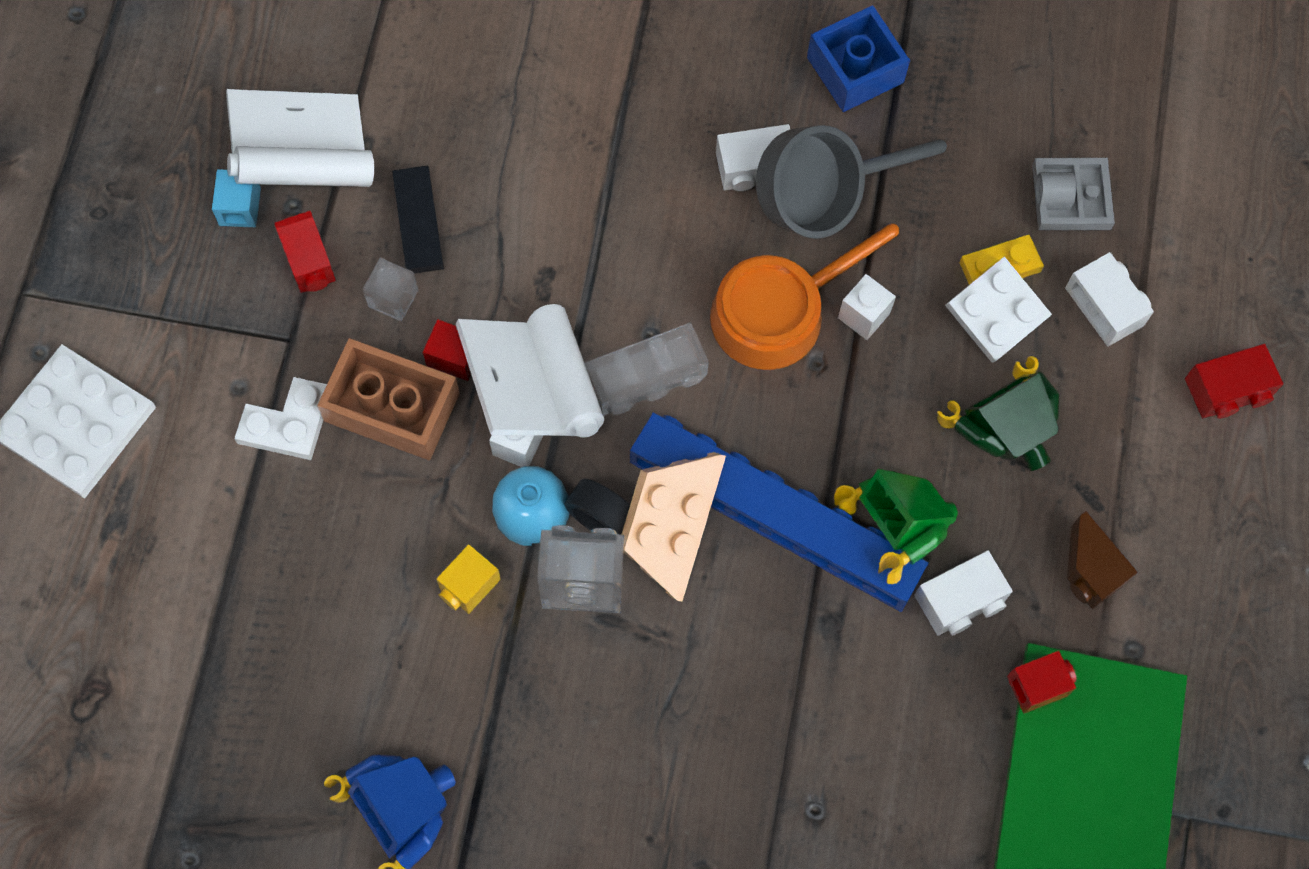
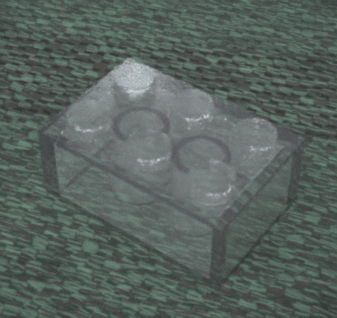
[537,525,624,613]

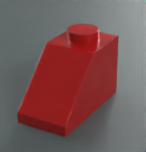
[274,211,336,293]

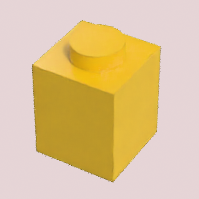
[436,544,501,614]

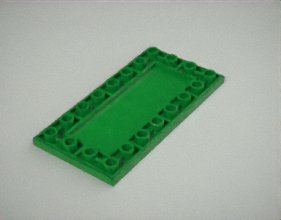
[994,643,1187,869]

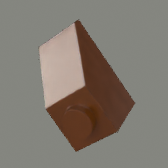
[1067,511,1138,610]

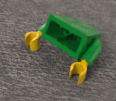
[834,469,958,584]

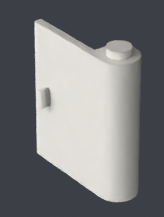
[226,89,374,187]
[456,304,604,438]

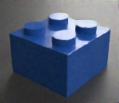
[807,5,910,112]

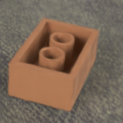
[317,338,460,461]

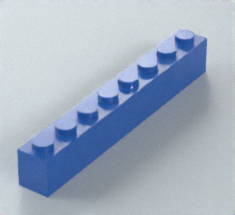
[630,412,929,612]

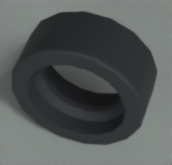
[564,478,630,545]

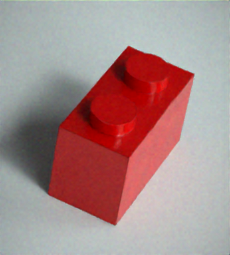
[1184,344,1284,419]

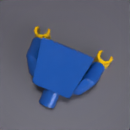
[324,754,455,869]

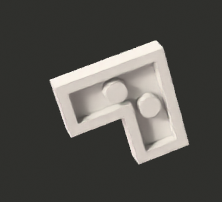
[234,377,327,460]

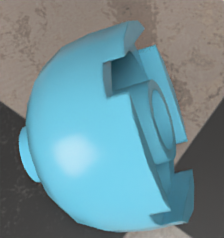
[492,466,569,546]

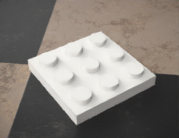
[0,344,156,499]

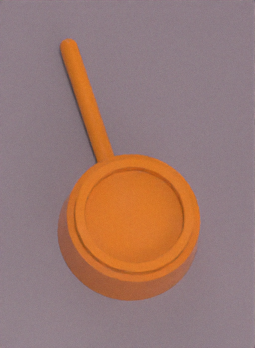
[710,223,899,370]

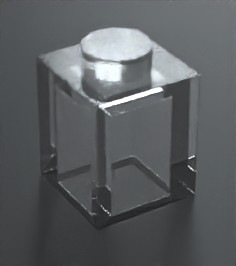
[363,258,419,321]

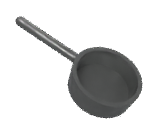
[756,125,947,239]

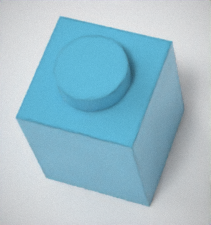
[212,169,261,227]

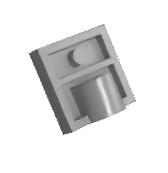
[1032,158,1115,230]

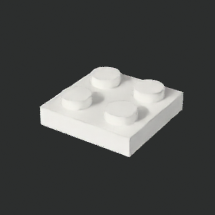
[945,257,1052,363]

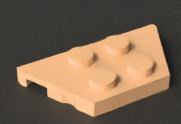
[618,452,726,602]

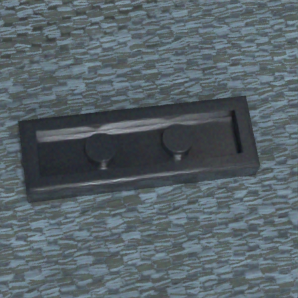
[392,165,444,275]

